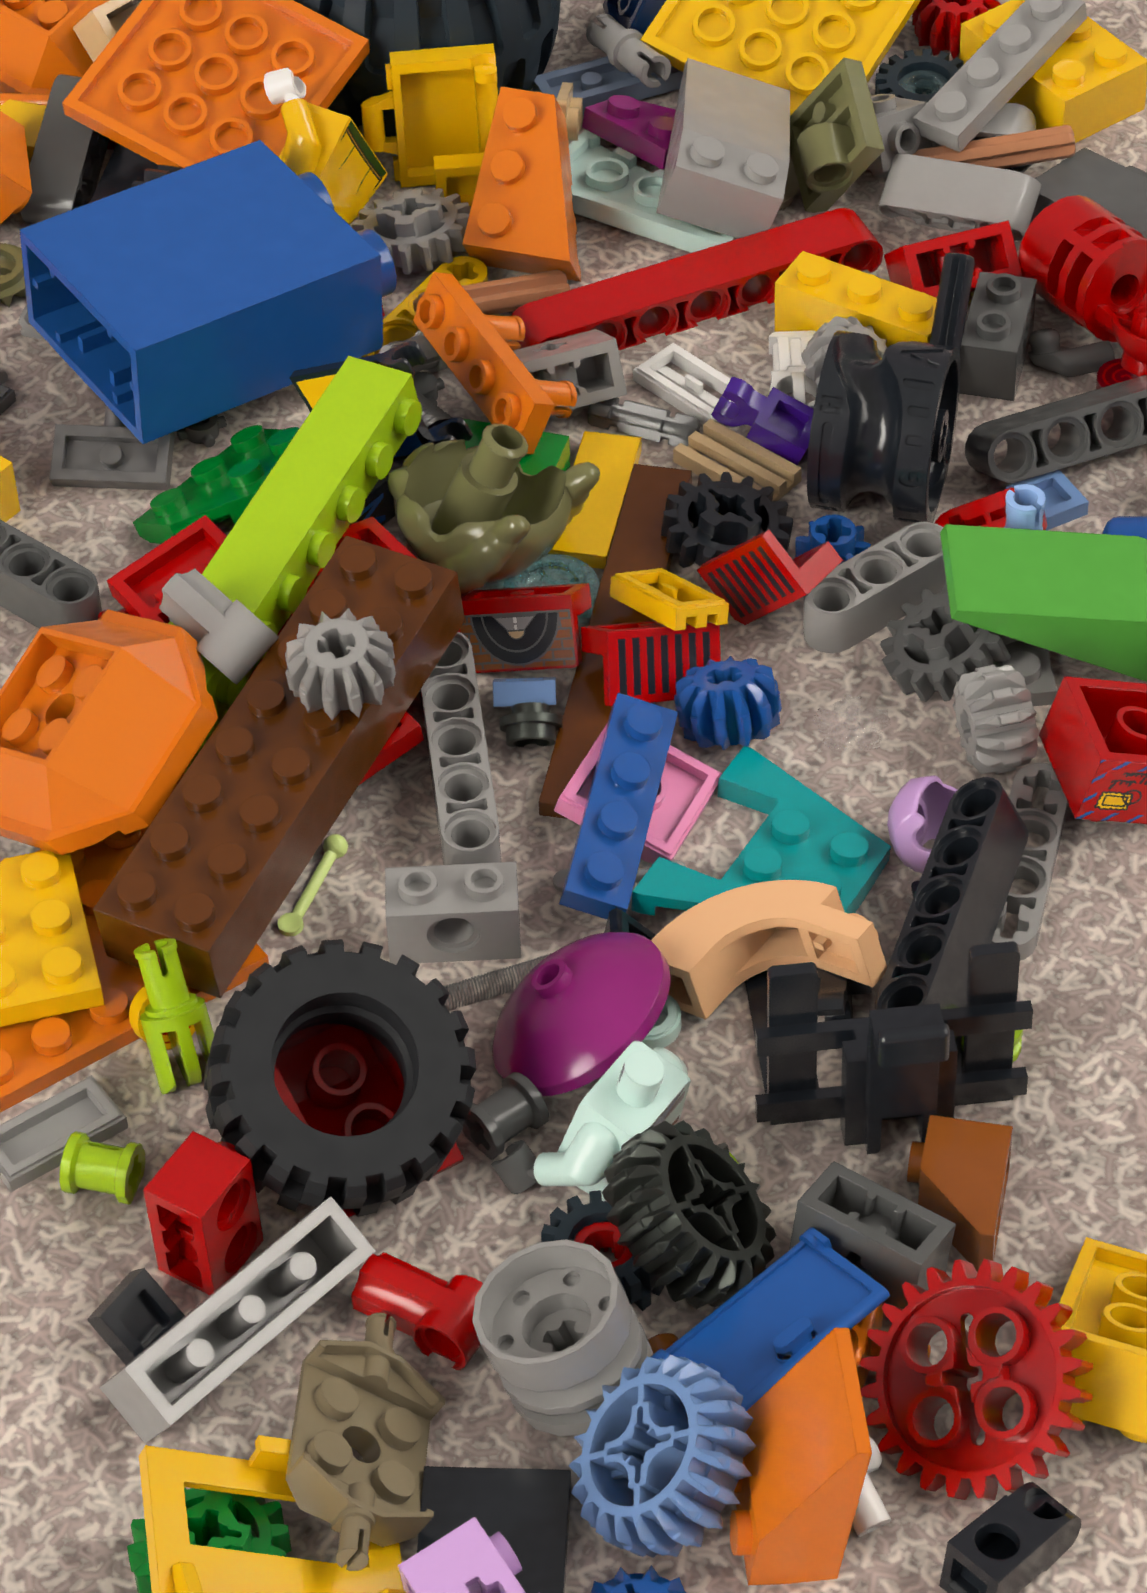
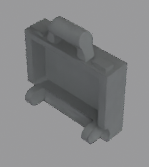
[1030,147,1147,238]

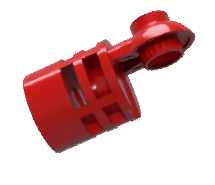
[1018,195,1147,377]

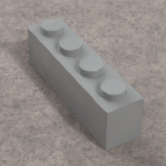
[99,1196,376,1443]

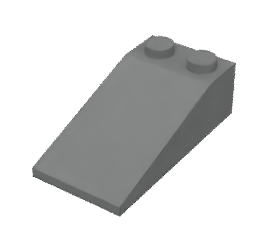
[656,58,790,239]

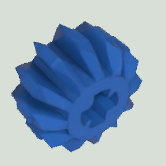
[674,656,782,750]

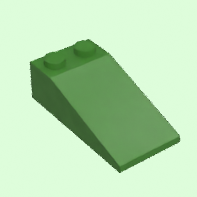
[940,524,1147,682]

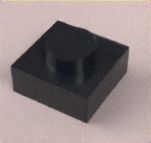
[87,1268,185,1365]

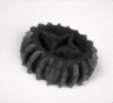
[602,1120,777,1309]

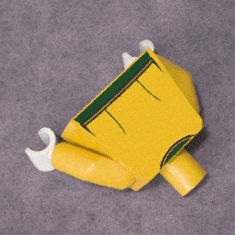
[264,68,388,225]

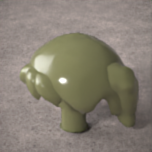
[388,424,600,594]

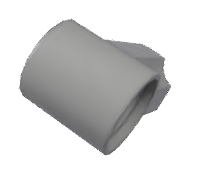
[159,568,279,685]

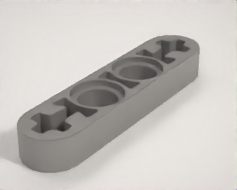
[991,763,1069,961]

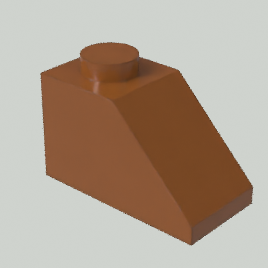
[907,1115,1013,1272]

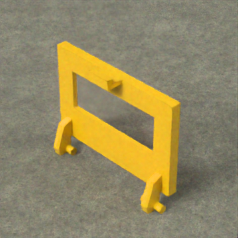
[139,1435,406,1593]

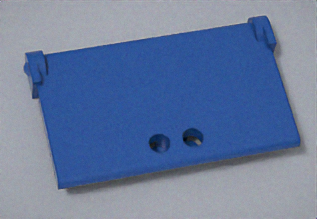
[650,1227,890,1411]

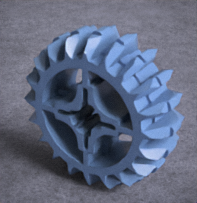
[569,1355,757,1558]

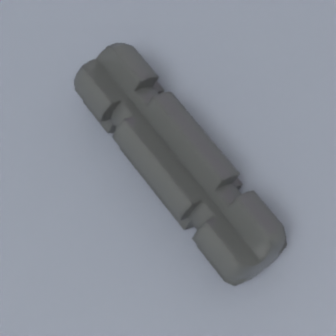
[588,397,700,447]

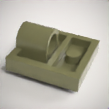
[790,57,885,213]

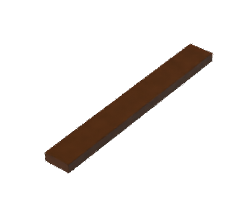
[538,464,692,819]

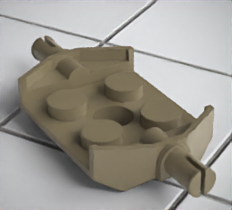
[286,1313,446,1571]

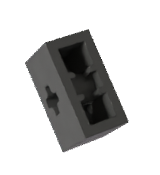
[959,272,1037,401]
[789,1161,956,1309]

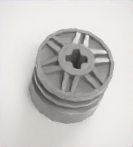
[472,1239,653,1436]

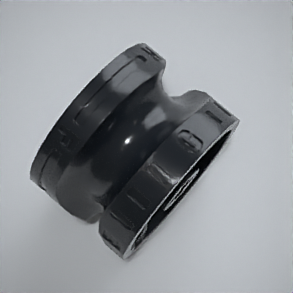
[807,330,961,523]

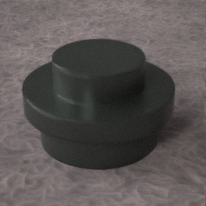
[499,702,562,747]

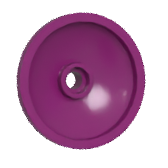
[492,932,671,1097]

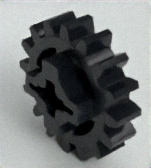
[661,472,793,577]

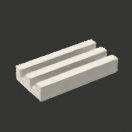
[633,343,734,426]

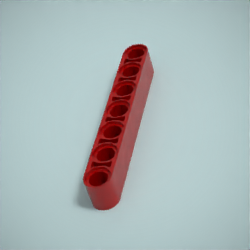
[510,207,884,351]

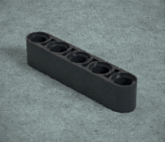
[874,777,1029,1041]

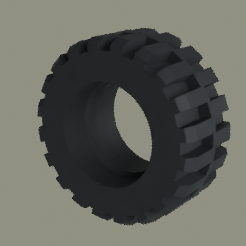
[204,939,476,1217]

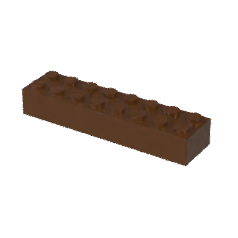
[93,536,465,998]

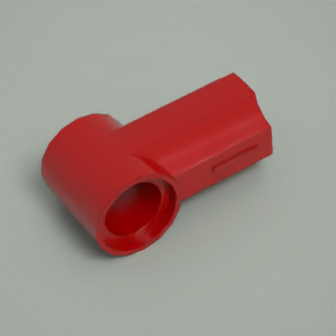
[351,1252,483,1370]

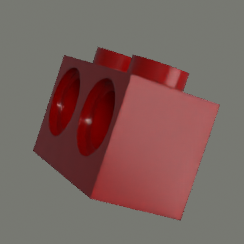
[143,1131,264,1295]

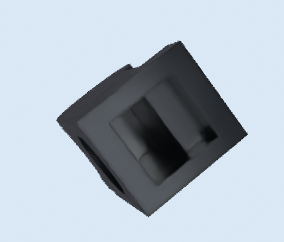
[939,1482,1081,1593]

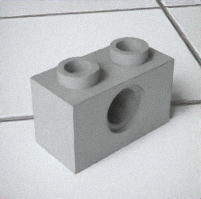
[385,861,521,964]

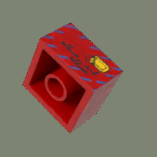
[1039,676,1147,825]

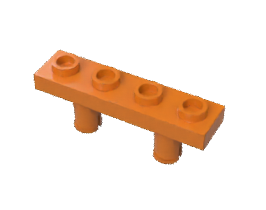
[413,272,577,454]

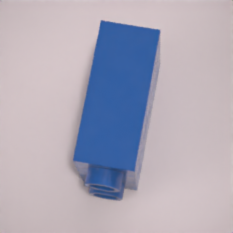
[19,140,397,444]

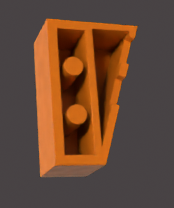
[462,86,581,282]

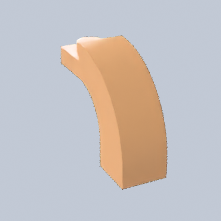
[651,880,887,1020]

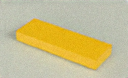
[548,431,642,569]

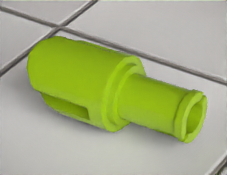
[134,938,214,1094]

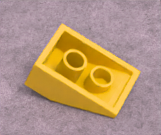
[1059,1237,1147,1443]

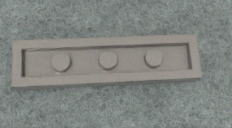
[913,0,1087,152]

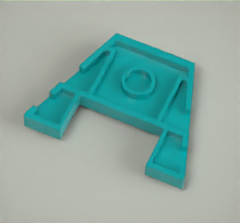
[631,746,891,916]

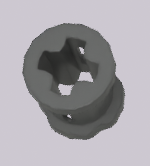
[462,1072,549,1160]

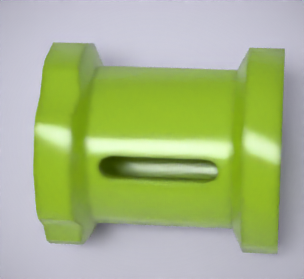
[59,1131,145,1205]

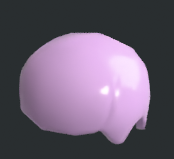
[887,775,957,873]

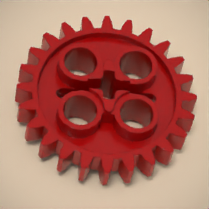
[859,1259,1093,1501]

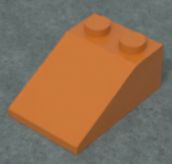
[730,1328,872,1585]

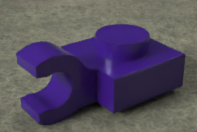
[711,377,814,465]

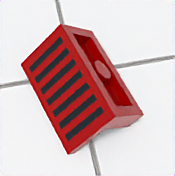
[697,530,843,625]
[581,620,721,706]

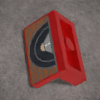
[458,583,592,673]

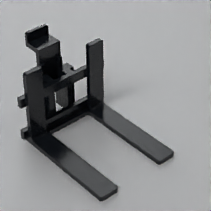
[744,881,1033,1155]

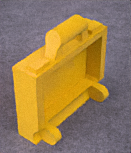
[361,43,498,188]

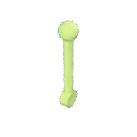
[277,834,348,936]

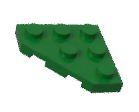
[133,425,299,544]

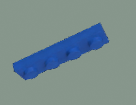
[559,693,678,919]

